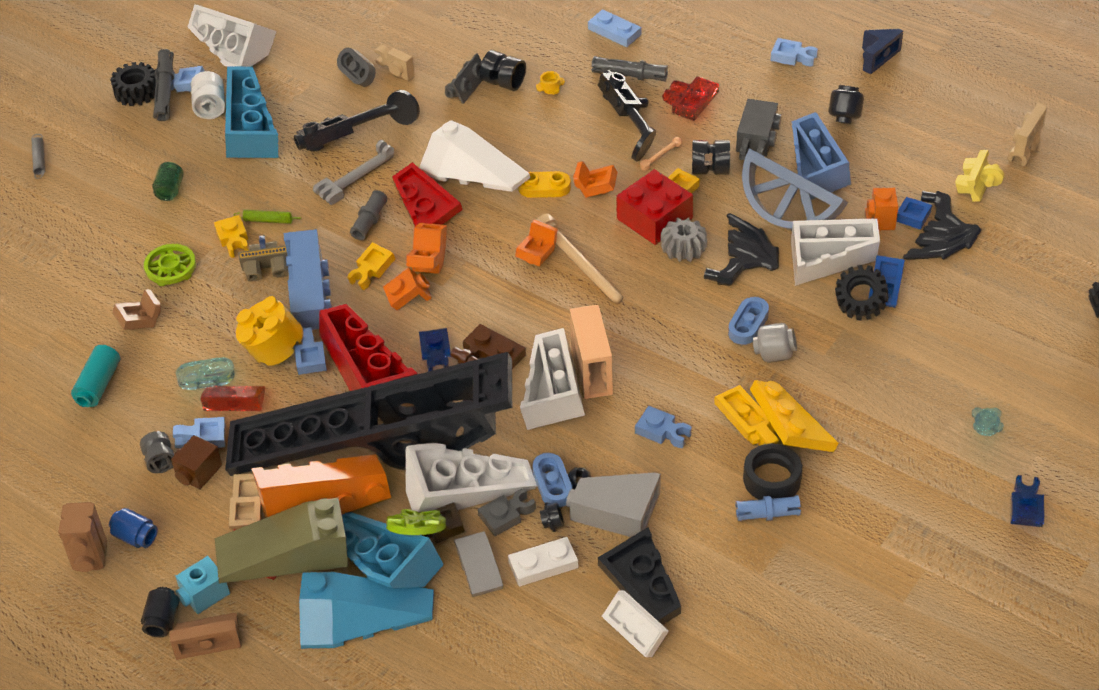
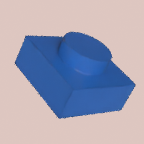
[896,197,932,230]

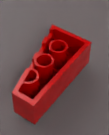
[319,304,418,391]

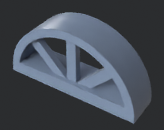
[742,148,848,231]

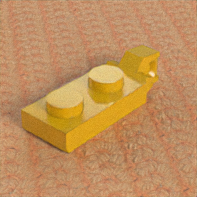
[714,385,779,446]

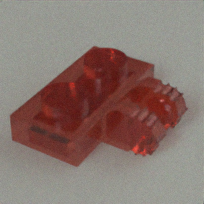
[662,76,719,121]

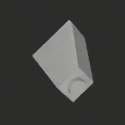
[566,472,661,537]

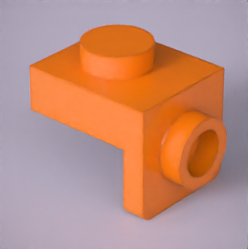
[573,161,618,198]
[515,220,558,267]
[383,267,432,310]

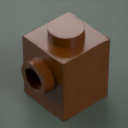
[171,435,222,490]

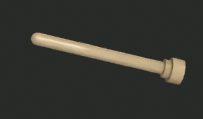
[537,213,622,304]

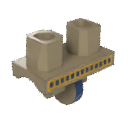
[238,235,288,281]

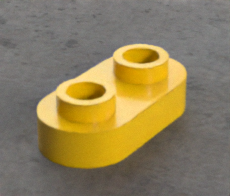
[518,171,571,198]

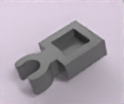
[478,488,536,536]

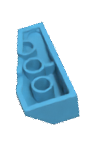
[342,512,444,588]
[299,572,434,649]

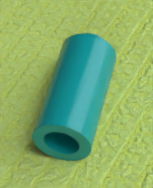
[71,345,121,407]

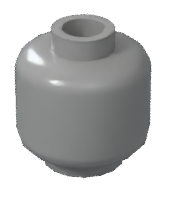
[753,323,797,363]

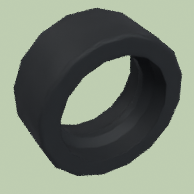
[743,443,803,500]

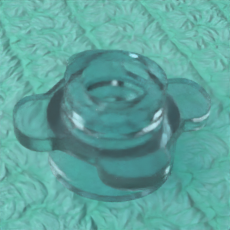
[971,407,1004,436]

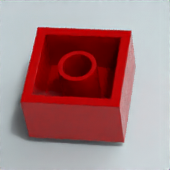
[616,169,693,245]

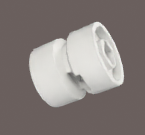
[191,71,225,119]

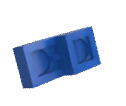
[868,255,905,308]

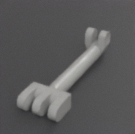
[313,140,394,205]

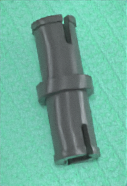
[350,190,388,240]

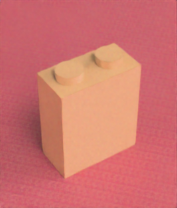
[570,305,613,399]

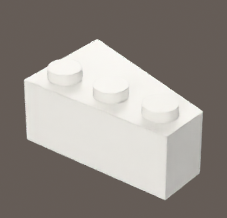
[791,219,880,286]

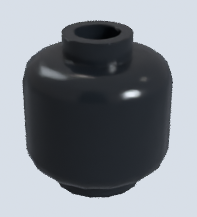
[828,85,864,124]

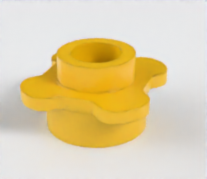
[536,71,565,95]

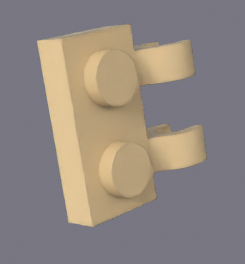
[1007,103,1048,166]

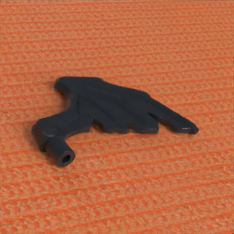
[903,191,981,260]
[704,213,779,286]

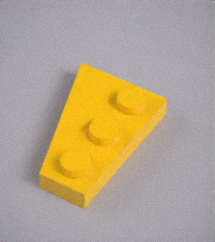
[750,380,839,452]

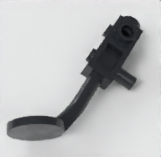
[598,70,656,162]
[294,90,420,152]

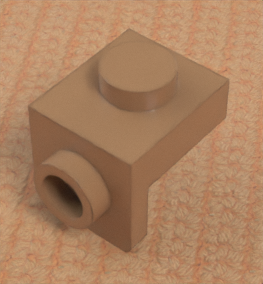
[112,290,161,330]

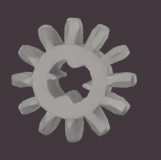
[661,217,707,263]

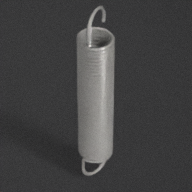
[31,134,45,179]

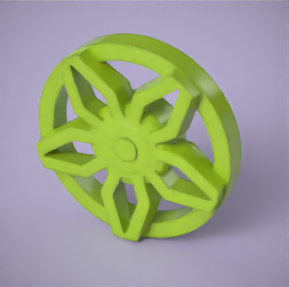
[144,244,196,286]
[386,509,446,535]

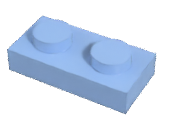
[588,9,641,47]

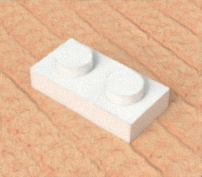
[508,537,578,587]

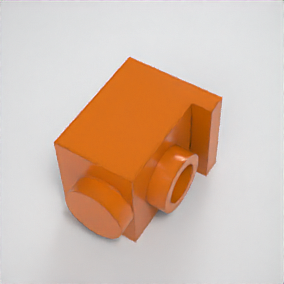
[865,188,898,231]

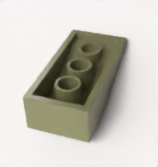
[214,498,348,584]

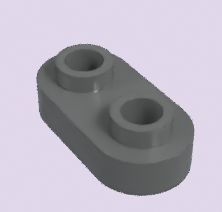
[337,47,376,87]

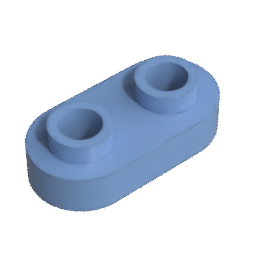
[728,297,769,345]
[533,453,572,507]

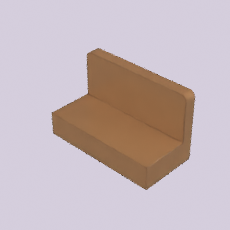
[169,613,241,660]

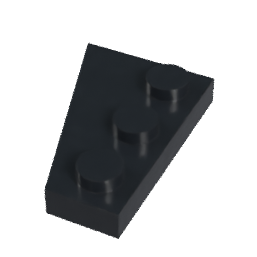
[598,527,681,625]

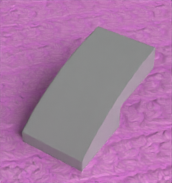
[454,531,503,597]

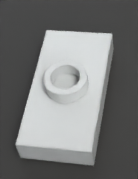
[602,591,669,657]

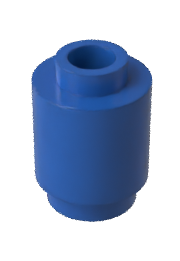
[109,508,158,548]

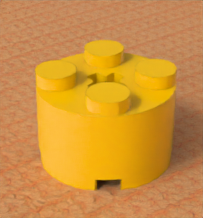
[236,296,303,366]

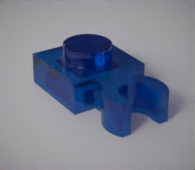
[419,328,451,372]
[1010,475,1044,527]

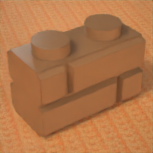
[58,502,108,572]

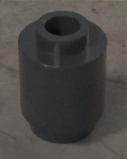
[141,587,180,638]

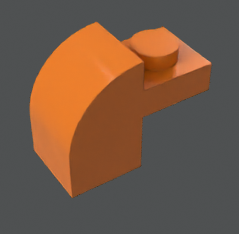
[406,223,447,274]

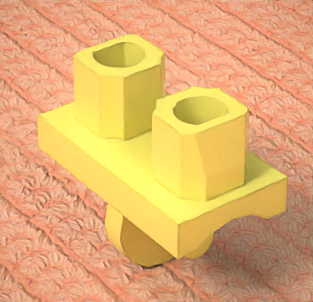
[955,150,1004,202]

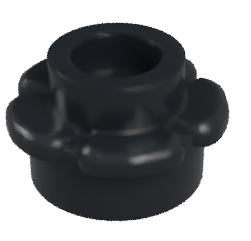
[540,502,564,532]

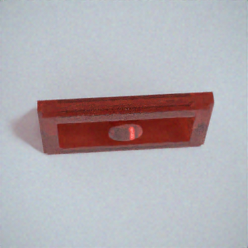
[200,386,265,411]

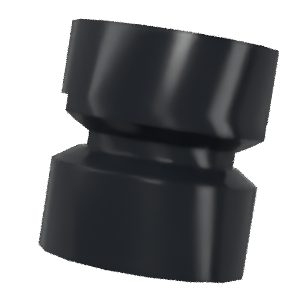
[480,50,526,91]
[692,140,730,175]

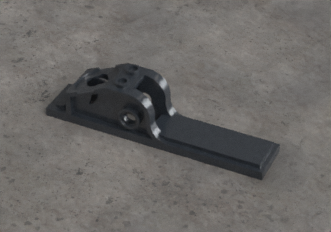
[225,352,513,476]

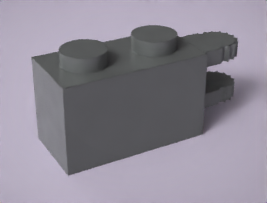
[736,99,782,160]

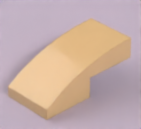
[229,474,263,528]

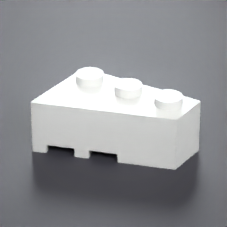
[520,328,585,430]

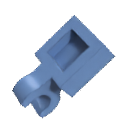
[294,327,327,375]

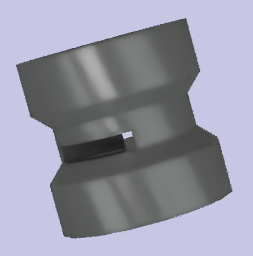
[139,431,174,473]

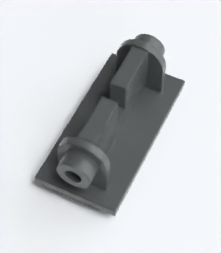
[445,53,482,104]

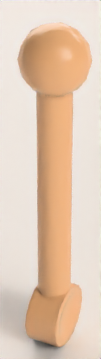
[640,137,682,170]

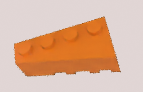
[251,454,391,518]

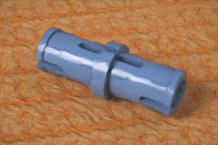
[736,495,801,521]

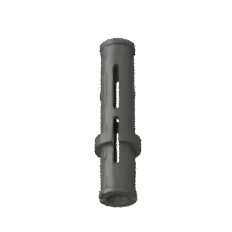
[153,49,175,121]
[591,56,668,82]

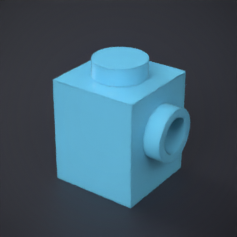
[175,556,230,614]

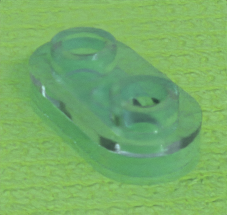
[176,357,235,390]

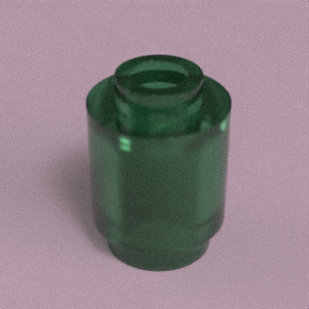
[152,162,184,201]

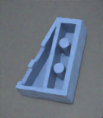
[792,112,851,203]
[284,229,332,330]

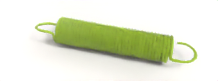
[234,209,301,224]

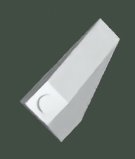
[188,4,276,67]
[419,120,530,192]
[406,443,537,512]

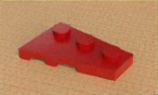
[392,162,463,227]

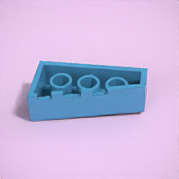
[225,66,279,158]

